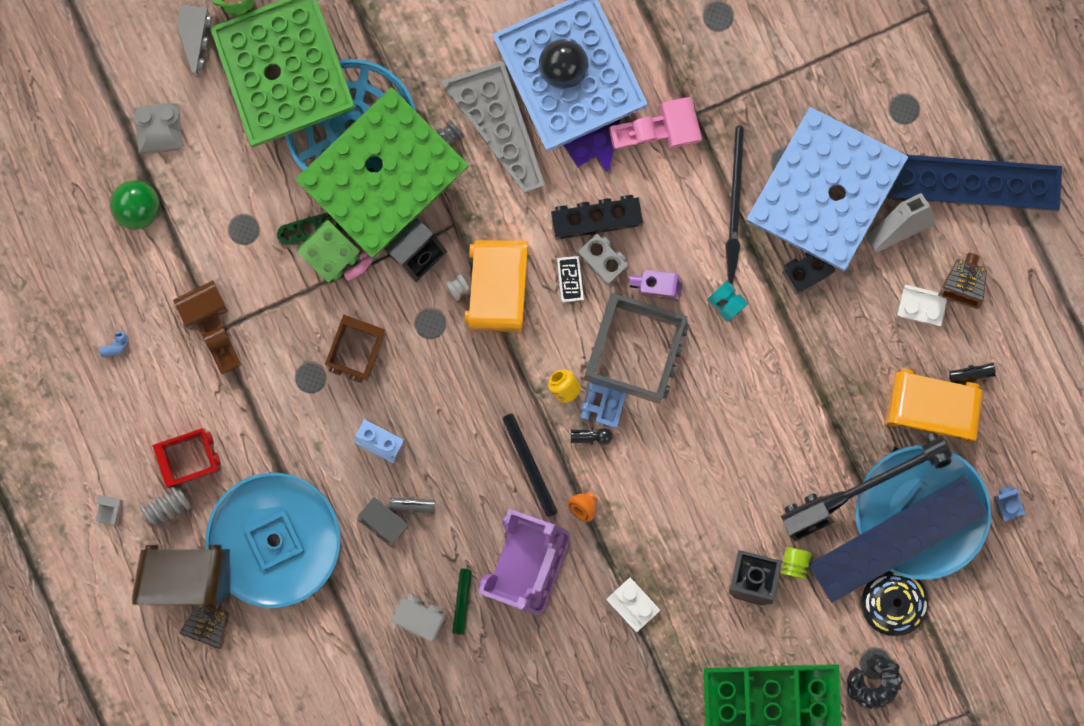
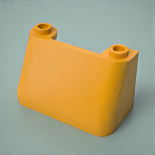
[464,240,528,333]
[884,368,983,443]

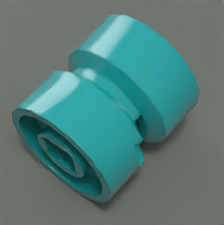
[707,280,749,323]

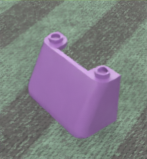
[478,509,570,615]

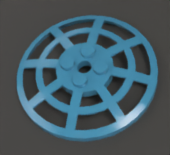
[285,59,416,173]

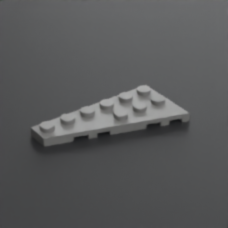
[440,61,545,193]

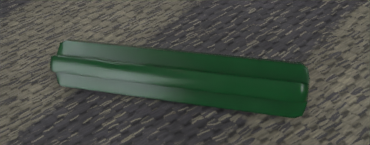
[452,568,472,635]

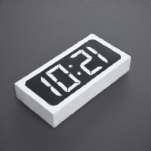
[557,256,584,303]

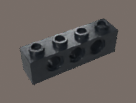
[551,195,643,240]

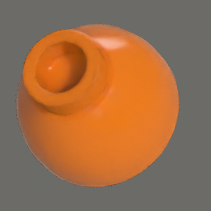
[568,492,597,522]

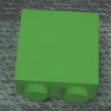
[297,218,360,283]

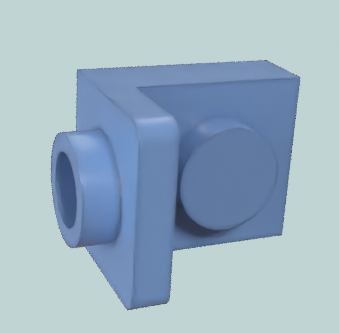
[994,486,1025,522]

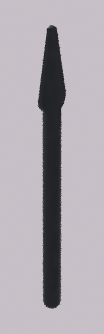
[725,125,744,284]

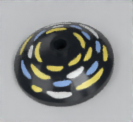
[861,570,929,636]

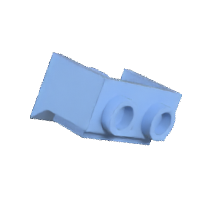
[354,419,405,463]

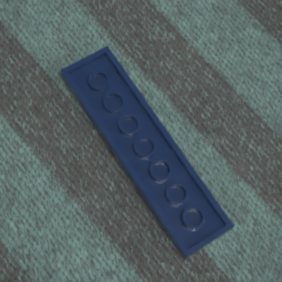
[886,154,1062,211]
[809,475,988,603]

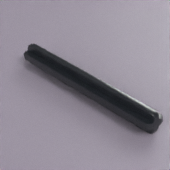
[503,413,557,517]

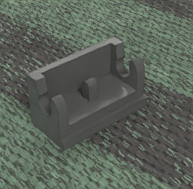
[357,497,408,547]

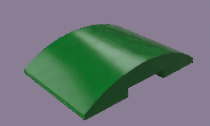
[703,664,842,726]

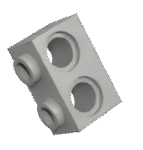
[577,234,628,286]

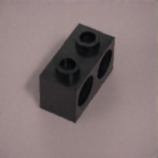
[782,252,836,295]

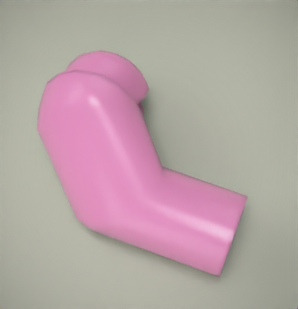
[344,252,372,281]

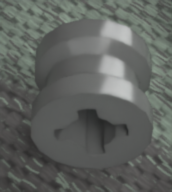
[437,120,464,147]

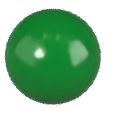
[110,180,160,230]

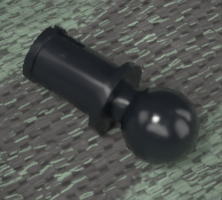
[571,428,613,445]

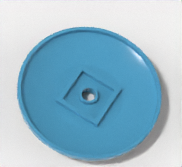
[856,445,991,580]
[206,473,341,608]

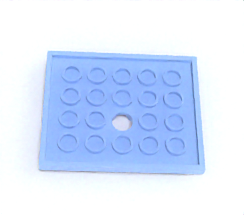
[492,0,648,152]
[746,107,908,272]

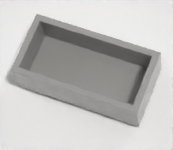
[390,595,446,642]

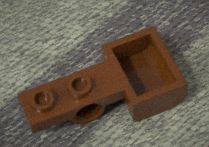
[173,280,242,375]

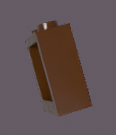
[325,314,386,383]

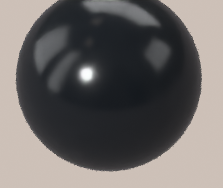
[539,39,588,89]

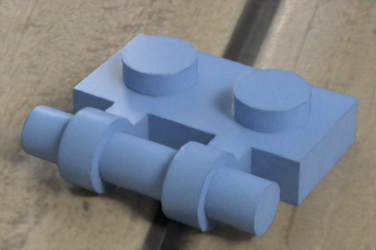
[580,382,626,428]

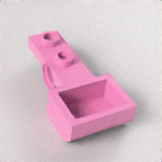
[608,97,702,149]

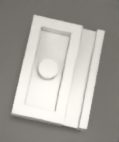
[897,285,947,327]
[606,578,660,632]

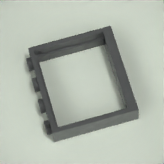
[584,293,689,404]

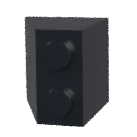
[383,218,448,282]

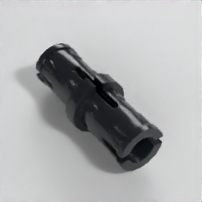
[949,362,996,383]

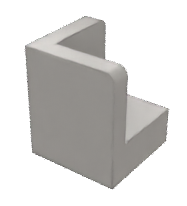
[96,495,123,526]

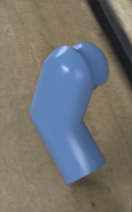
[100,331,129,357]

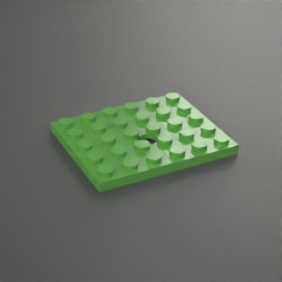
[210,0,356,148]
[295,87,469,259]

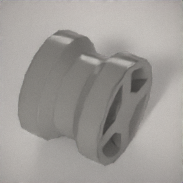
[446,274,471,302]

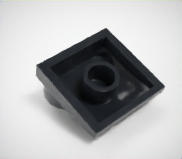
[729,550,782,605]

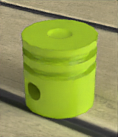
[780,547,812,579]

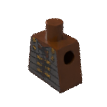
[938,253,987,309]
[179,604,229,649]

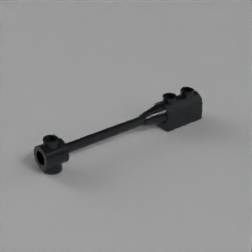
[781,434,953,542]

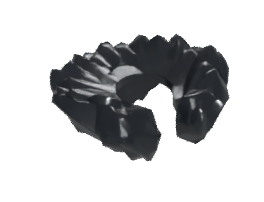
[847,654,903,709]

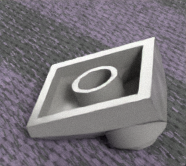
[134,103,183,154]

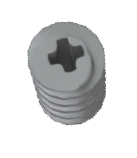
[139,485,191,527]

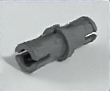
[389,496,435,514]

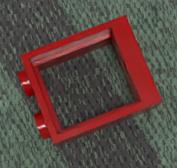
[152,428,221,488]

